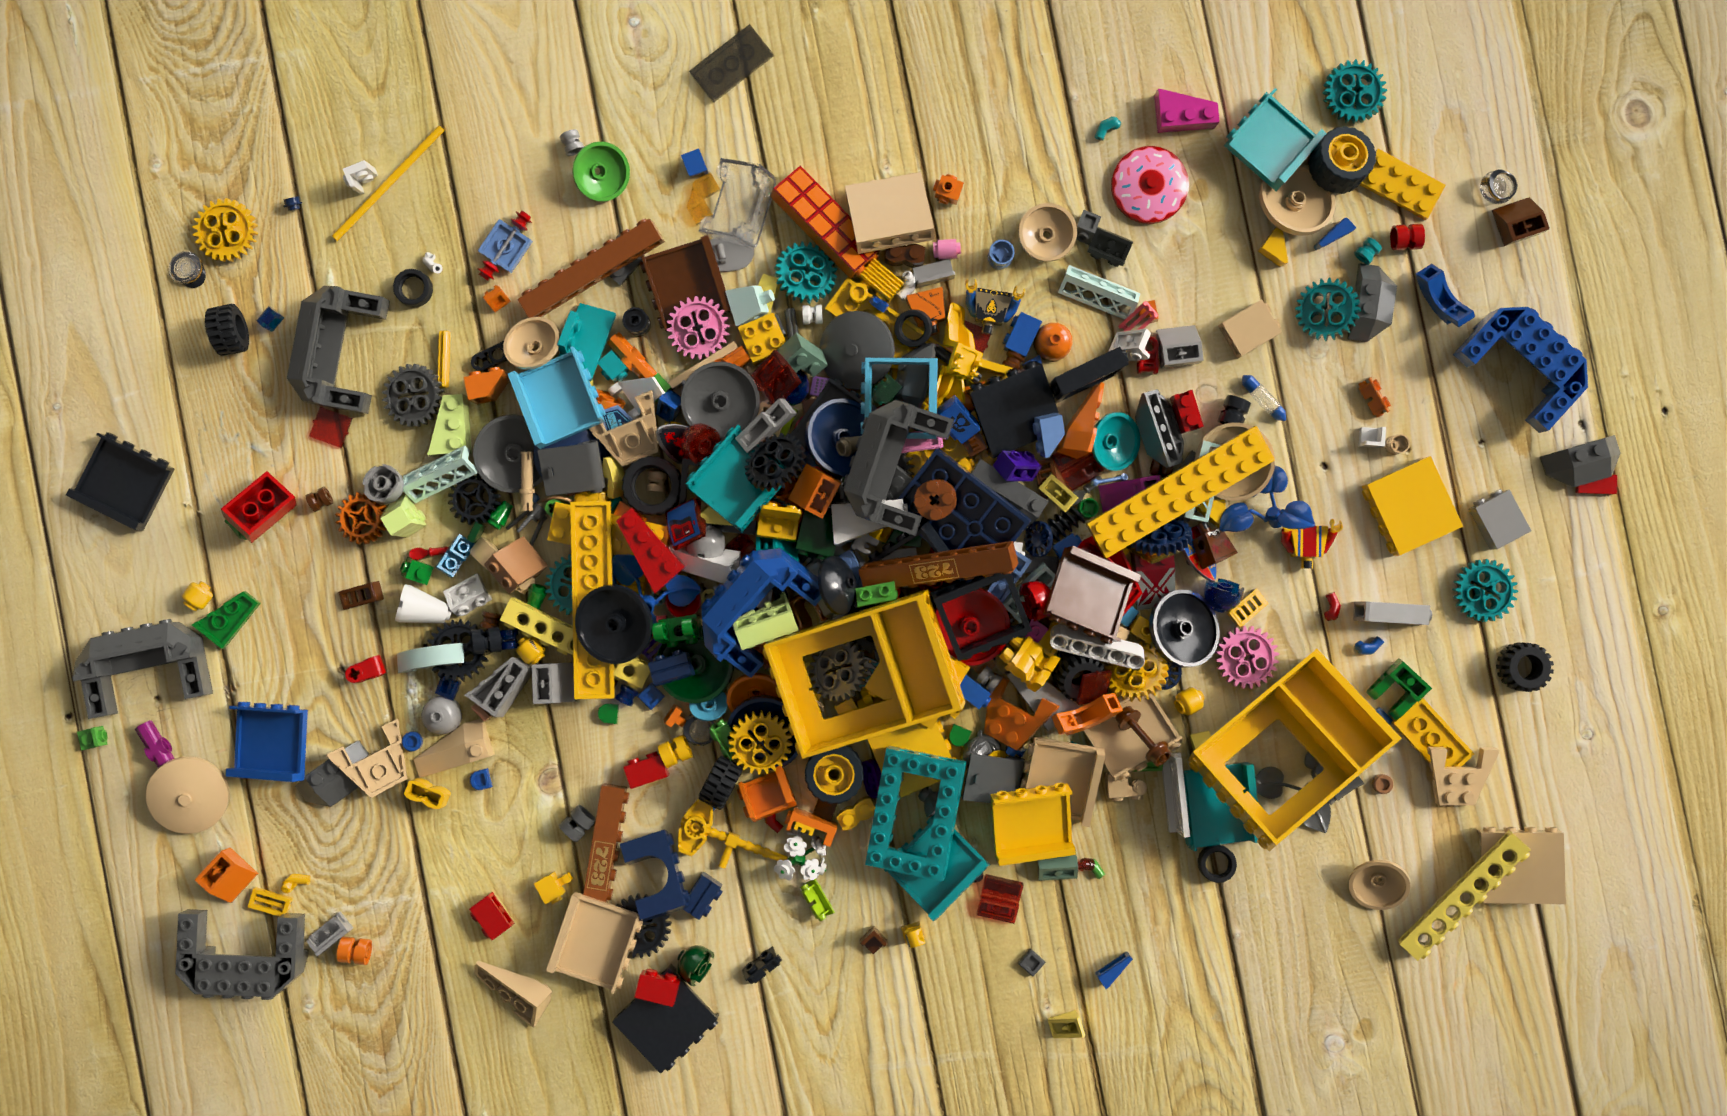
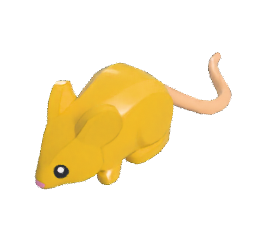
[542,491,610,503]

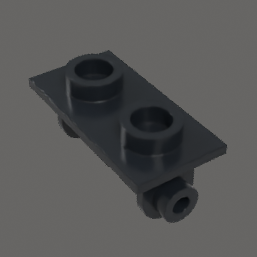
[742,946,782,984]

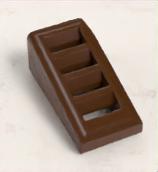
[1035,457,1057,499]
[338,581,384,610]

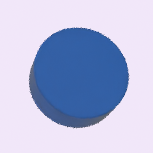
[402,731,423,751]

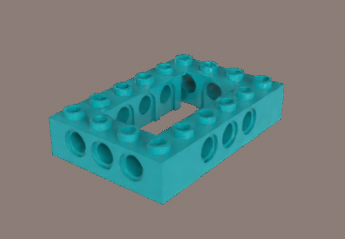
[865,746,967,882]

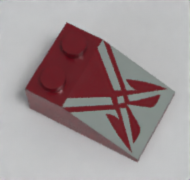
[1130,551,1175,610]

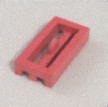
[1118,301,1159,331]

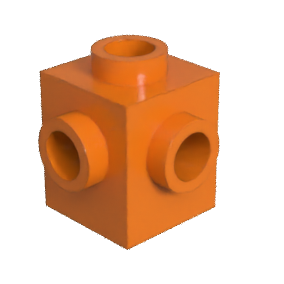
[933,174,964,205]

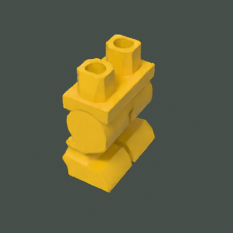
[999,636,1061,692]

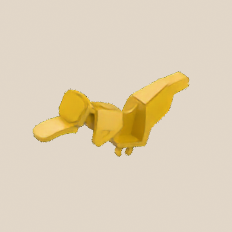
[921,302,984,411]

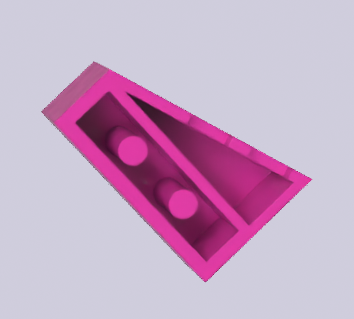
[1154,88,1220,133]

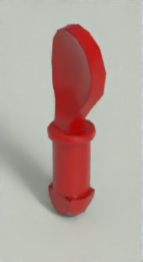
[409,546,448,560]

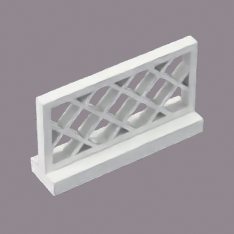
[1162,752,1190,838]

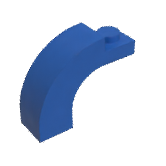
[1416,264,1475,327]

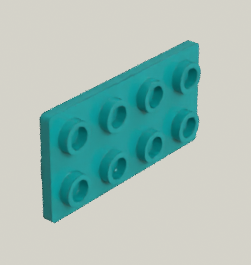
[557,303,616,382]

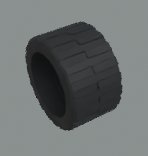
[622,456,681,516]

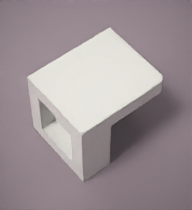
[1358,427,1386,448]

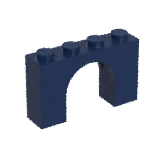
[620,829,690,922]

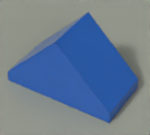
[656,390,681,423]

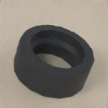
[393,269,433,307]
[894,310,932,347]
[1197,845,1237,883]

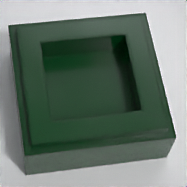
[467,523,486,543]

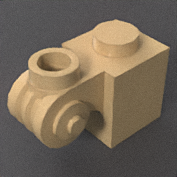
[1105,772,1147,801]

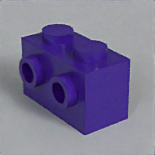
[993,450,1042,481]

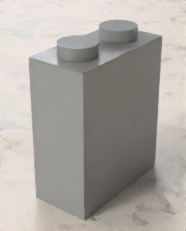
[1468,489,1532,550]

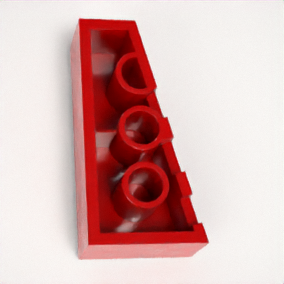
[616,508,686,594]

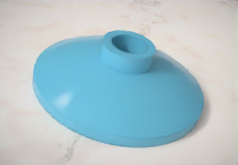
[689,692,728,721]

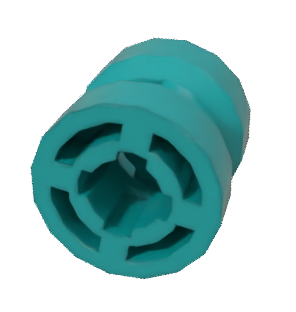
[1354,237,1382,265]

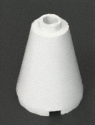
[395,584,452,623]

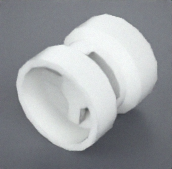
[802,305,823,325]

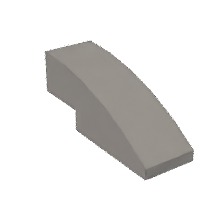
[735,399,797,453]

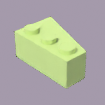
[428,394,472,457]
[733,591,798,650]

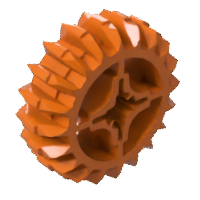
[335,492,387,544]

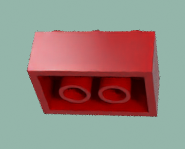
[221,471,297,543]

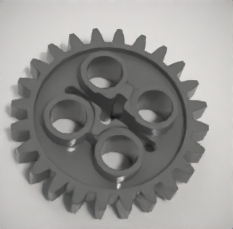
[382,364,444,427]

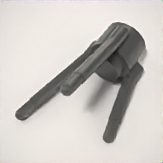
[506,502,547,546]

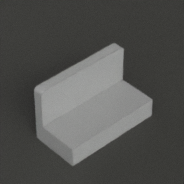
[912,259,955,288]

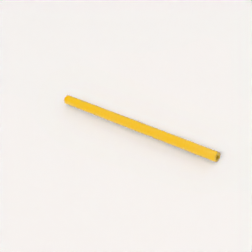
[332,125,445,241]

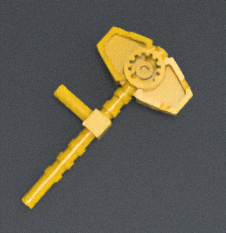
[678,797,788,869]

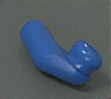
[1354,636,1384,655]

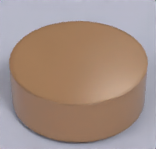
[1372,774,1393,794]

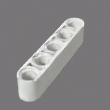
[1050,624,1145,669]

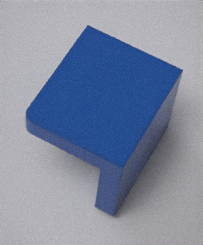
[681,148,709,177]

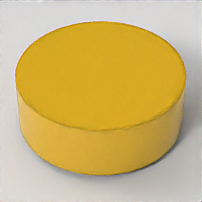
[849,283,868,303]

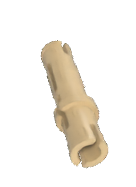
[519,451,535,511]

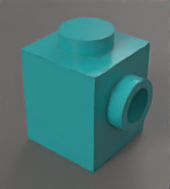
[598,350,629,382]

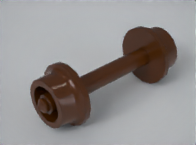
[1115,706,1171,766]

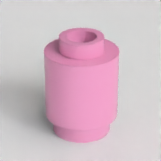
[933,239,961,260]

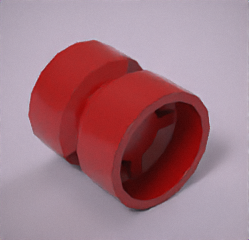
[1390,224,1425,251]

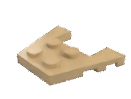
[589,390,659,467]
[326,719,407,798]
[1427,747,1500,805]

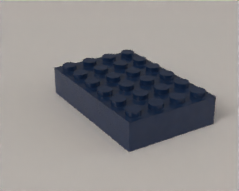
[897,448,1032,550]

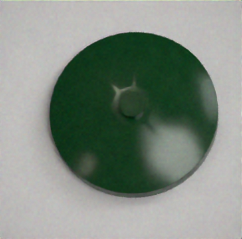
[657,626,734,703]

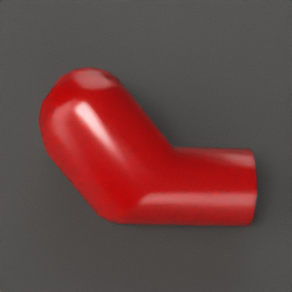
[1324,592,1341,621]
[764,814,784,833]

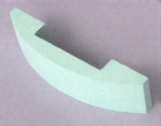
[397,643,464,673]

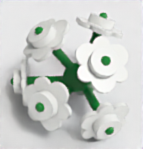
[774,827,827,880]

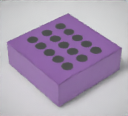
[810,376,830,397]

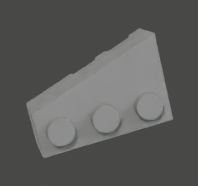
[465,657,532,717]

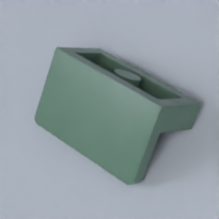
[1038,849,1078,881]

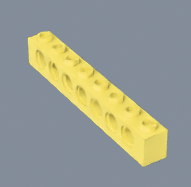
[500,597,650,689]
[1398,830,1531,961]

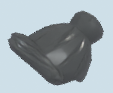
[960,730,1000,767]
[918,787,962,817]

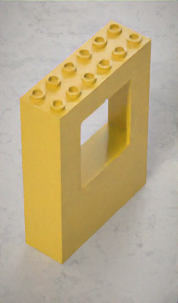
[763,589,966,759]
[1188,649,1402,852]

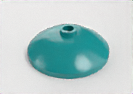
[1092,412,1140,471]

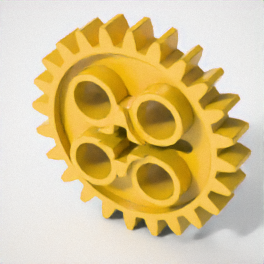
[192,198,258,262]
[1105,642,1169,702]
[728,710,792,775]

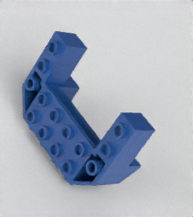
[1453,307,1588,433]
[701,548,822,678]

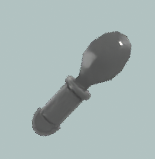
[1073,476,1102,505]

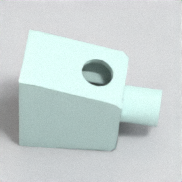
[725,286,775,327]

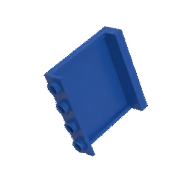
[226,702,308,782]

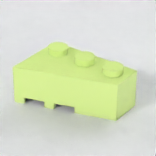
[380,494,427,537]

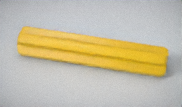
[437,331,450,388]

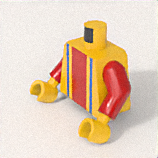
[1281,519,1343,569]

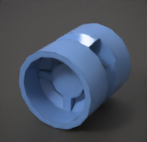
[987,239,1015,270]

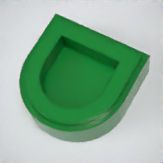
[598,703,619,724]
[949,724,972,746]

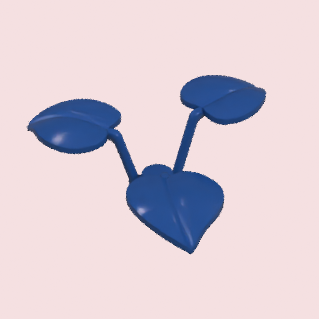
[1220,466,1315,532]
[612,554,701,623]

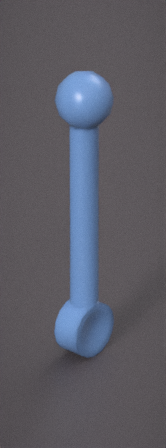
[1091,473,1128,486]

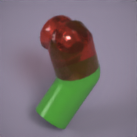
[1078,858,1105,879]

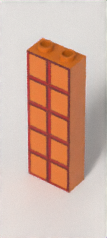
[770,165,880,279]

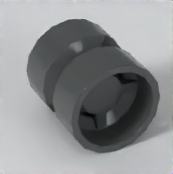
[559,805,596,842]

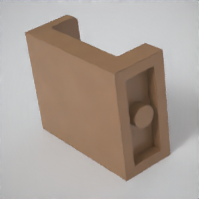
[484,536,548,594]

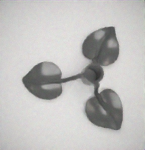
[1255,752,1331,833]

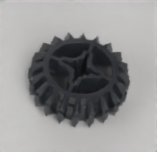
[448,473,501,525]

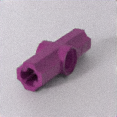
[135,720,175,768]

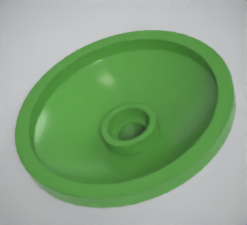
[572,142,630,201]

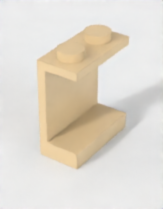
[1218,300,1282,359]

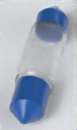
[1242,375,1286,421]

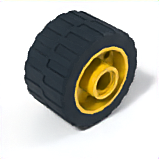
[1308,126,1376,194]
[805,746,864,804]

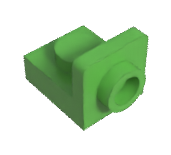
[77,726,108,751]

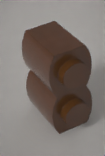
[885,244,925,268]

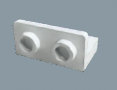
[343,160,378,194]
[1109,329,1151,361]
[443,573,492,617]

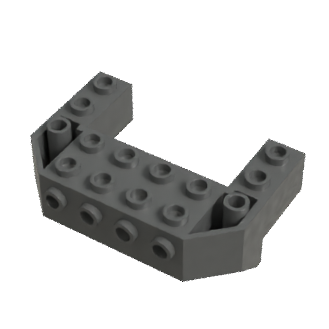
[287,286,390,414]
[843,400,954,536]
[72,619,213,719]
[175,909,309,1000]

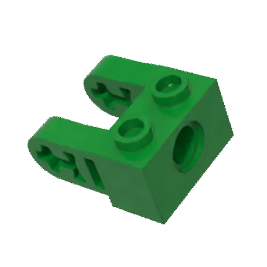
[652,614,703,647]
[1366,658,1432,720]

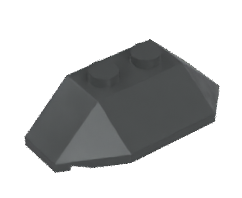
[1347,263,1397,342]
[892,343,936,409]
[1135,389,1184,468]
[1540,435,1621,487]
[295,740,370,807]

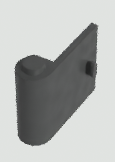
[538,440,605,496]
[962,753,1025,803]

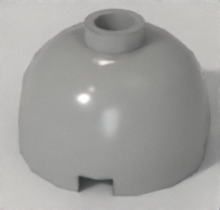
[363,464,404,504]
[686,523,725,558]
[421,696,462,735]

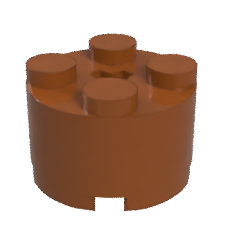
[914,479,957,520]

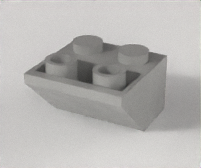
[1156,325,1204,368]
[532,662,576,704]

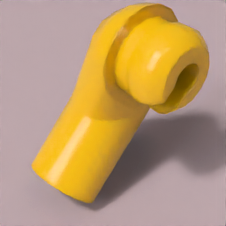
[281,874,311,893]

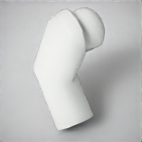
[422,252,442,273]
[896,271,916,301]

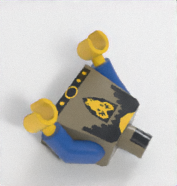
[965,279,1025,335]

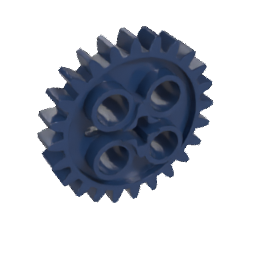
[1131,518,1192,556]

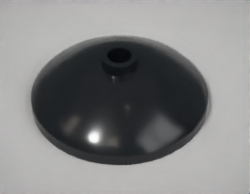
[818,556,857,615]

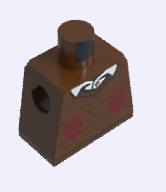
[1192,521,1238,570]

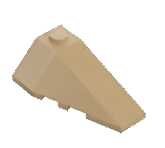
[414,718,494,778]
[474,961,552,1028]

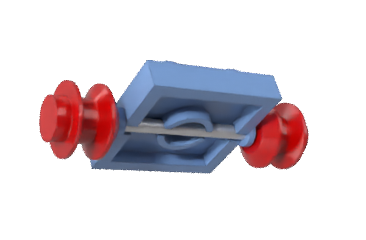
[477,210,533,281]

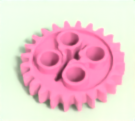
[667,296,730,360]
[1215,626,1279,689]

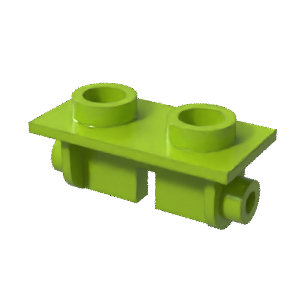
[800,879,835,921]

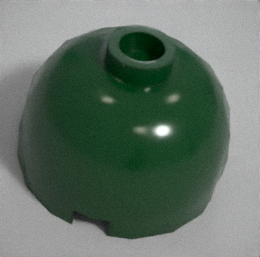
[677,945,714,987]

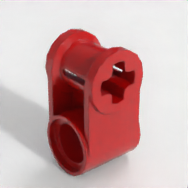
[1137,337,1159,375]
[345,655,387,683]

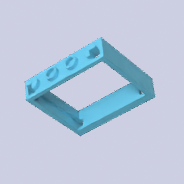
[861,358,938,439]

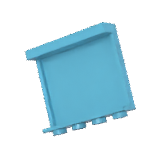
[508,346,606,449]

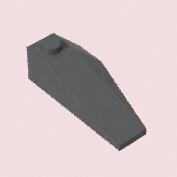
[971,459,1049,529]

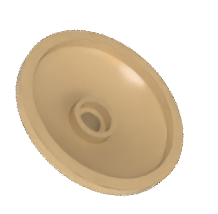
[1018,203,1077,262]
[503,317,560,370]
[1349,860,1410,910]

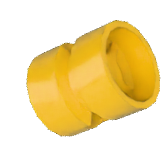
[658,734,693,768]

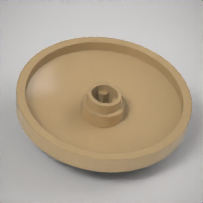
[1259,164,1335,236]
[1195,423,1275,501]
[146,756,230,834]

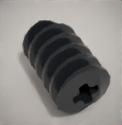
[1041,506,1085,545]

